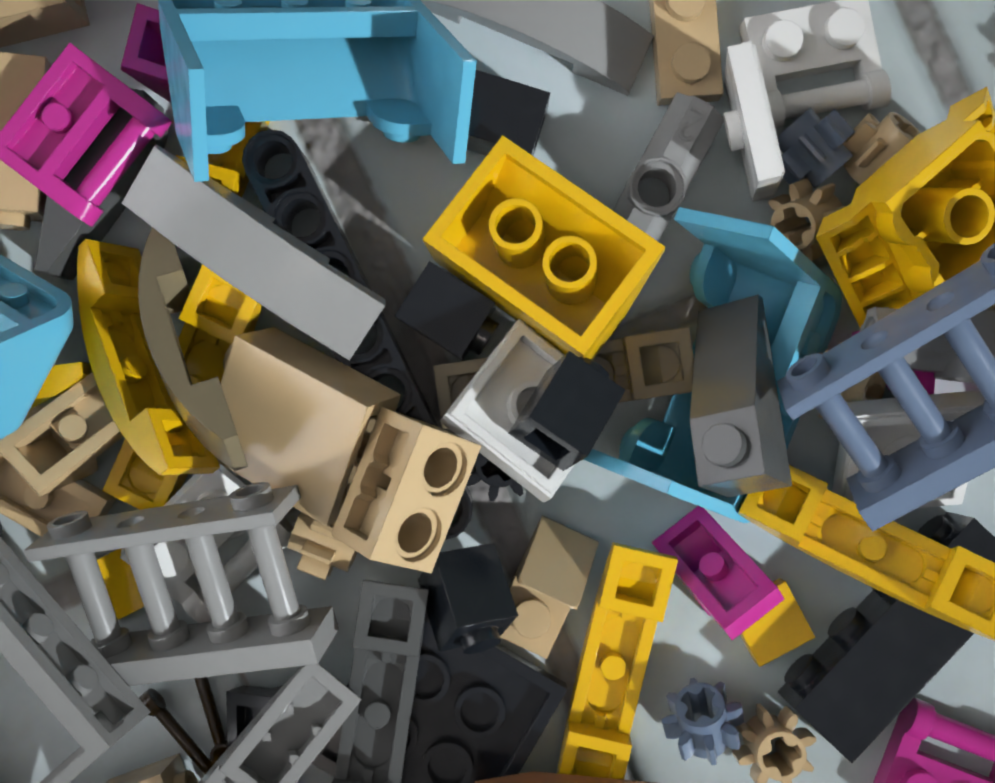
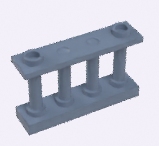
[777,243,995,532]

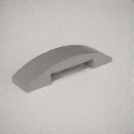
[421,0,654,96]

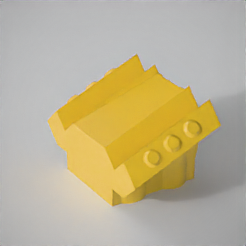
[816,87,995,327]

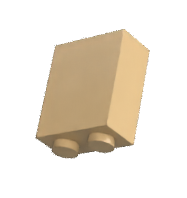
[218,327,401,526]

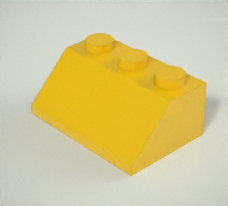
[422,135,665,360]

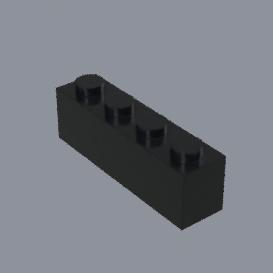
[778,512,995,763]

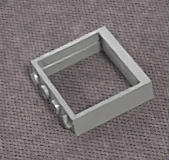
[0,537,150,783]

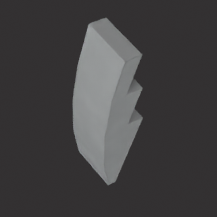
[122,145,386,361]
[198,664,362,783]

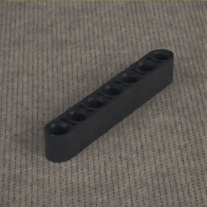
[242,129,473,540]

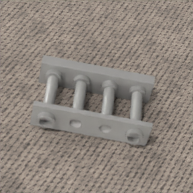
[24,482,339,686]

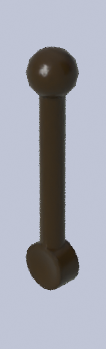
[194,677,227,765]
[139,688,213,775]

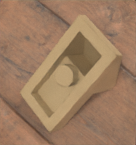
[0,372,123,496]
[500,515,599,659]

